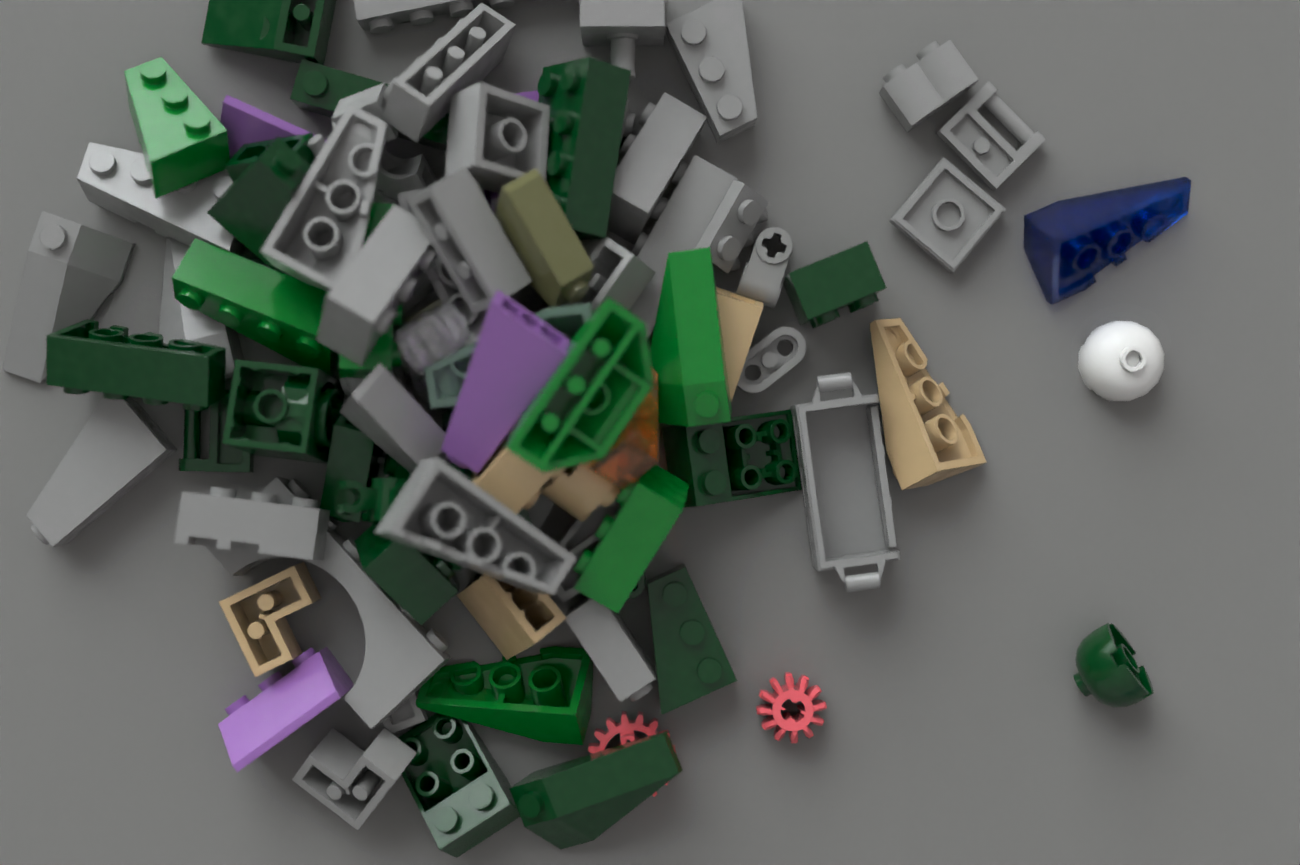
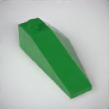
[646,247,732,427]
[415,646,594,745]

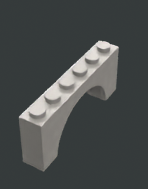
[205,477,452,729]

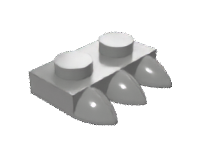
[695,180,769,274]

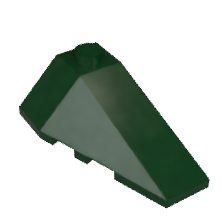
[509,731,683,849]

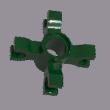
[338,478,408,524]

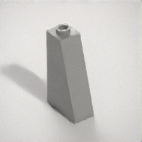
[26,396,178,547]

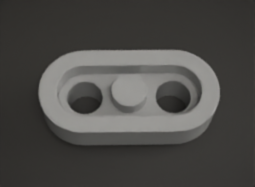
[737,327,806,393]

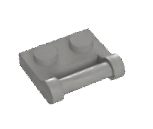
[936,81,1046,191]

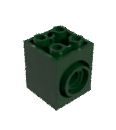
[222,359,345,464]

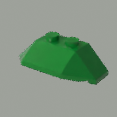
[506,297,654,473]

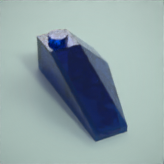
[1023,177,1191,305]

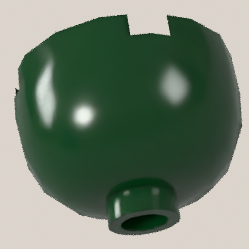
[1074,623,1154,708]

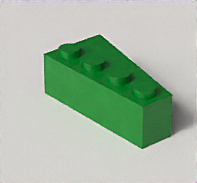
[172,238,339,376]

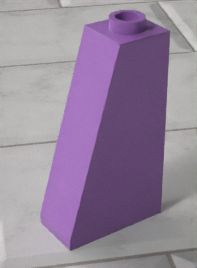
[441,290,571,474]

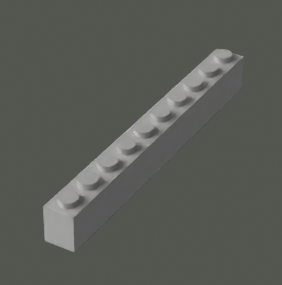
[528,155,738,531]

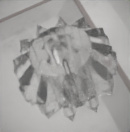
[394,303,472,369]

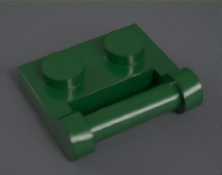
[179,390,254,473]

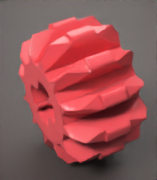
[756,672,827,743]

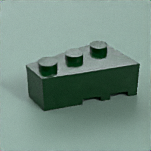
[647,564,737,715]

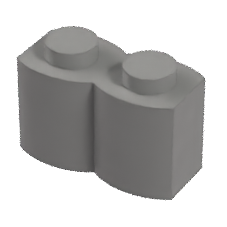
[879,40,979,132]

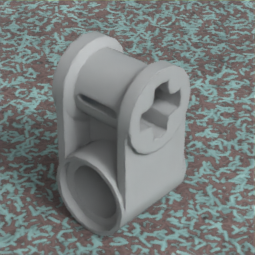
[736,227,793,309]

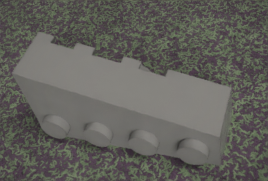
[77,142,245,256]
[374,457,577,595]

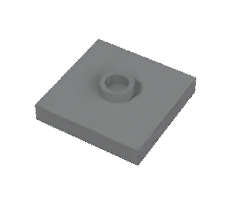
[889,157,1006,273]

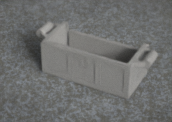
[790,372,901,593]

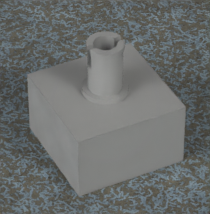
[580,0,665,80]
[445,82,550,194]

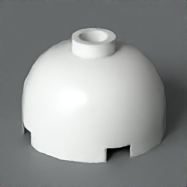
[1078,321,1165,402]

